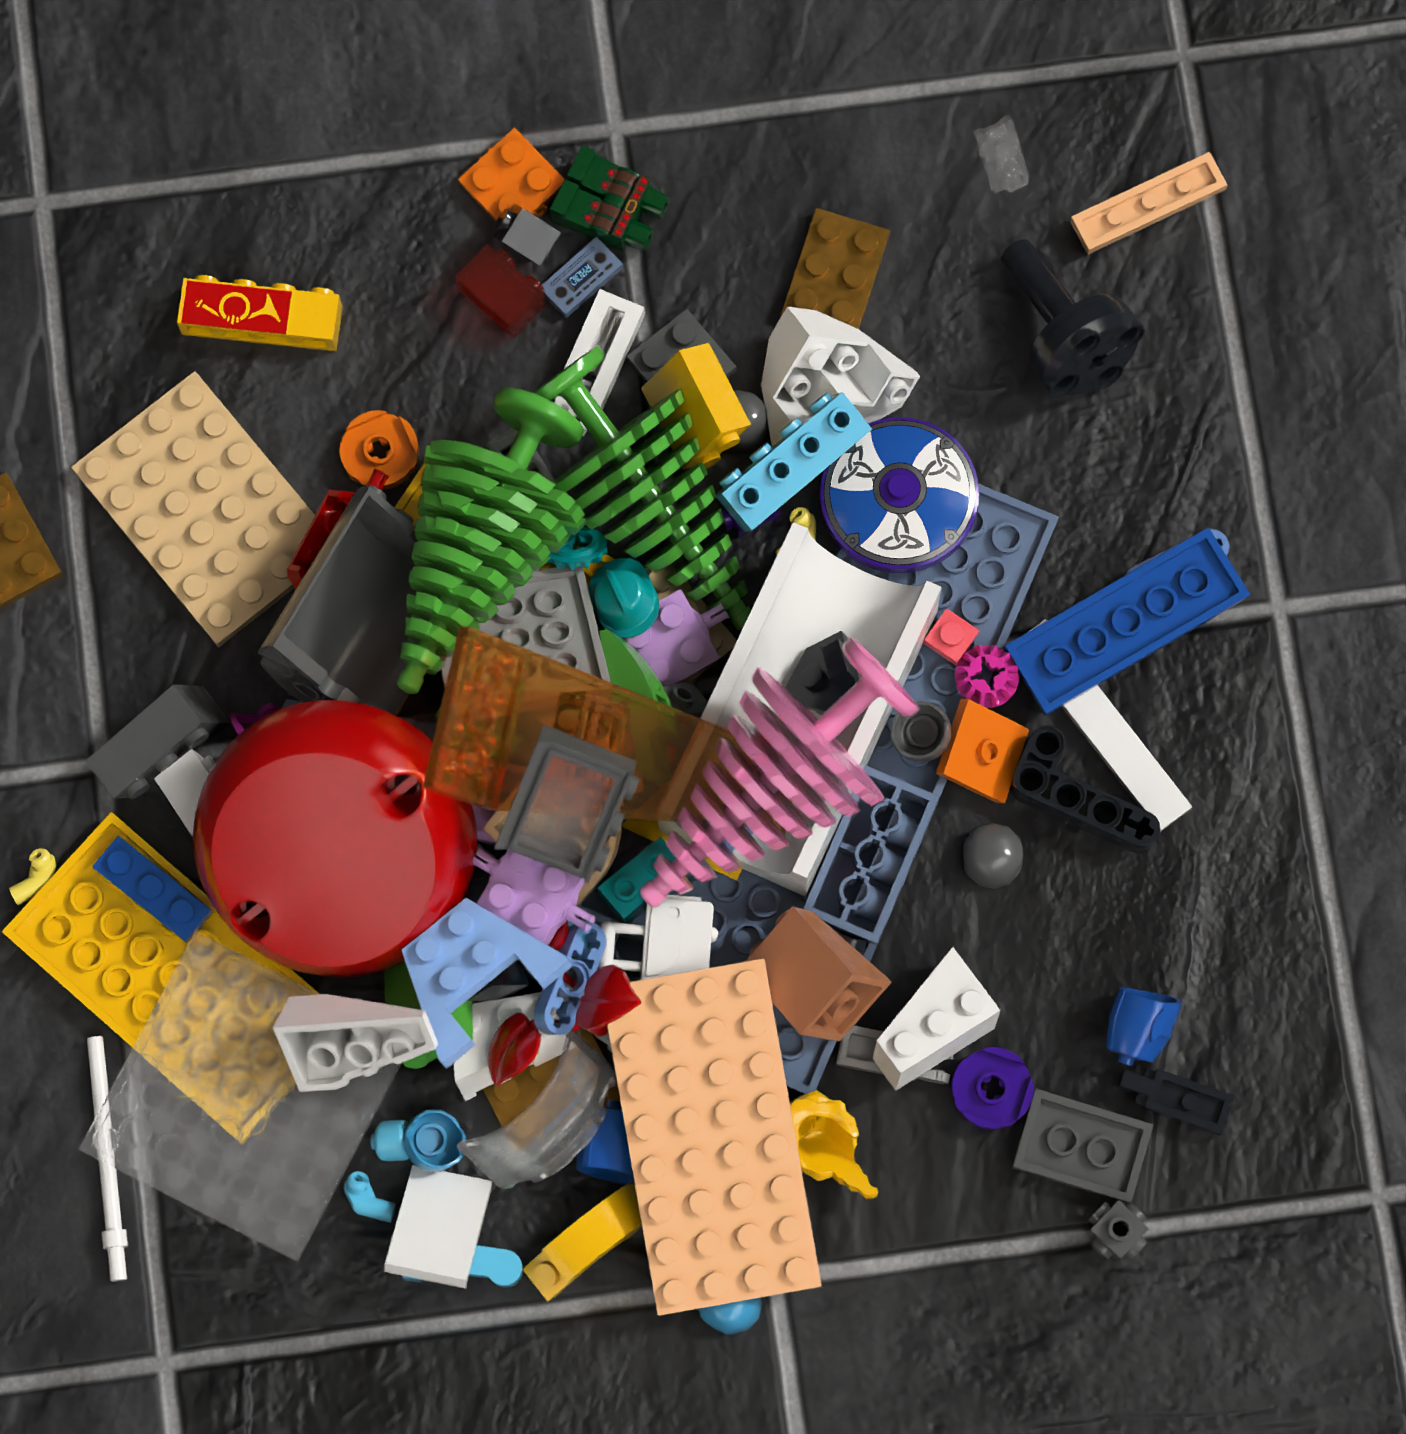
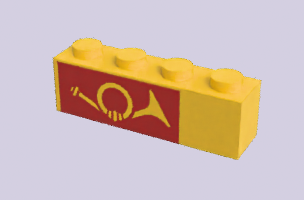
[177,275,342,351]

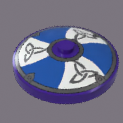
[820,417,979,573]

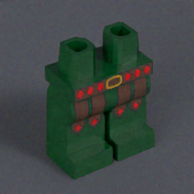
[550,145,669,252]

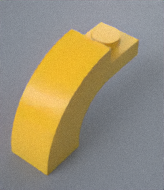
[523,1182,642,1302]

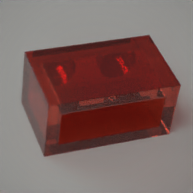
[455,244,546,339]

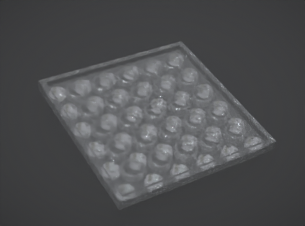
[79,932,402,1262]

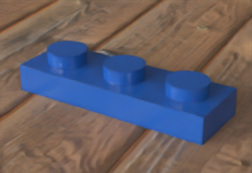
[92,836,213,943]

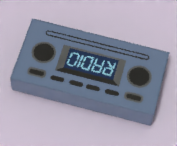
[539,237,623,318]

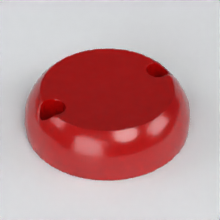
[193,700,477,977]

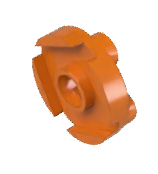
[339,410,419,490]

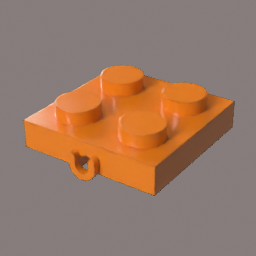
[458,127,565,221]

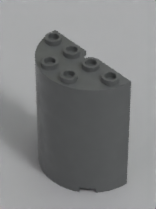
[258,485,418,716]

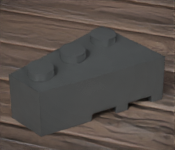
[86,685,231,799]

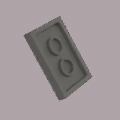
[1012,1089,1154,1203]

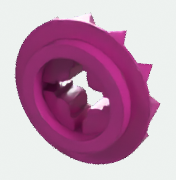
[955,645,1019,708]

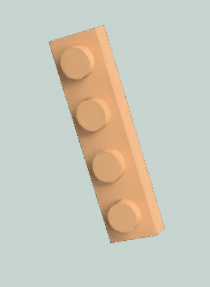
[1070,152,1227,255]

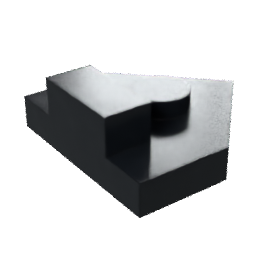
[785,631,859,715]

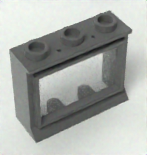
[494,724,640,883]

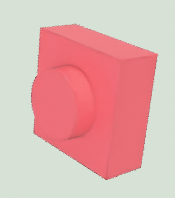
[923,608,980,666]

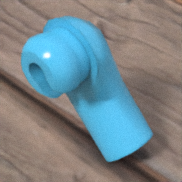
[344,1171,396,1223]

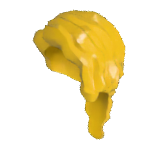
[790,1090,878,1199]

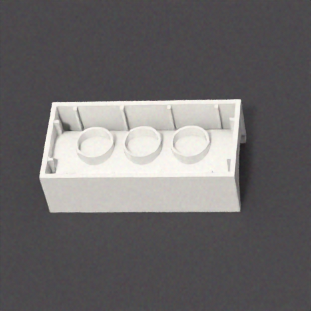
[657,522,942,897]

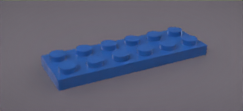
[1004,527,1251,716]

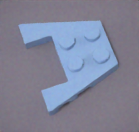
[402,898,573,1069]

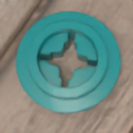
[547,527,608,571]

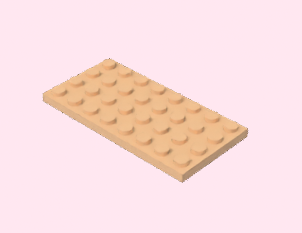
[608,958,822,1316]

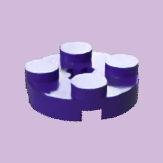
[951,1047,1034,1130]

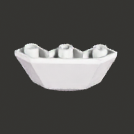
[761,306,920,446]

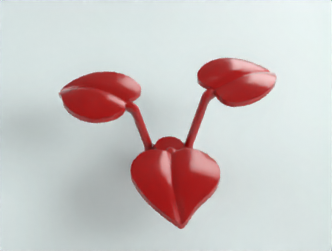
[488,920,642,1086]

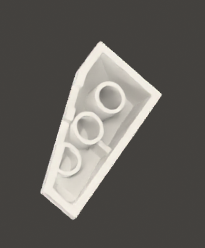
[273,994,438,1092]

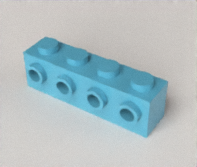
[716,392,872,532]

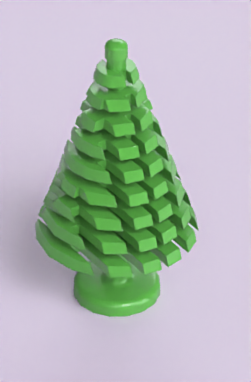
[533,345,751,631]
[396,387,586,694]

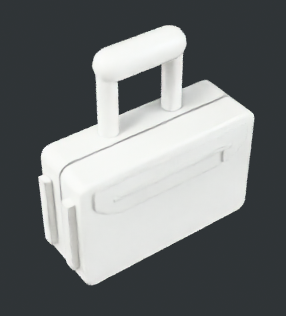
[598,895,718,980]

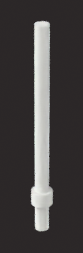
[87,1036,128,1282]

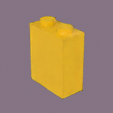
[641,343,751,469]

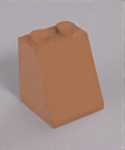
[746,907,892,1041]

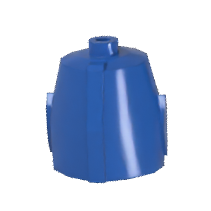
[1106,987,1183,1066]
[576,1100,635,1185]

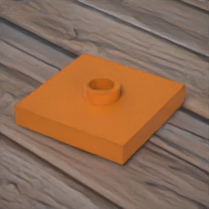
[936,699,1029,804]

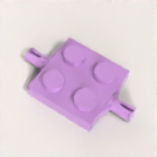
[622,589,729,686]
[473,849,595,945]

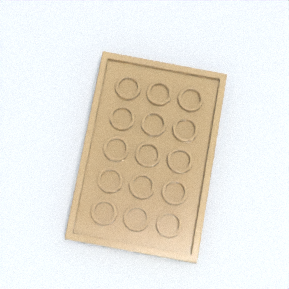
[71,371,315,648]

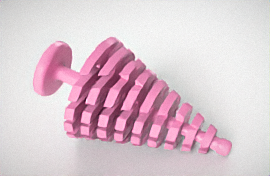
[640,637,920,907]

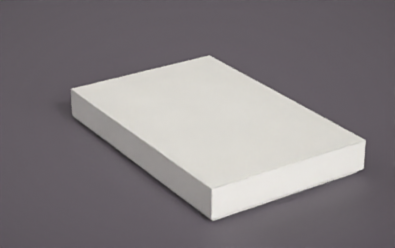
[384,1165,492,1288]

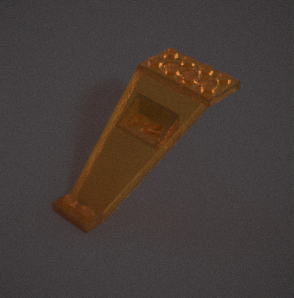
[423,627,792,835]

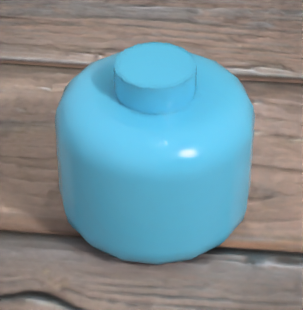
[370,1120,409,1162]

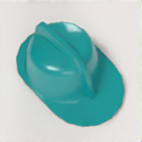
[588,558,660,638]

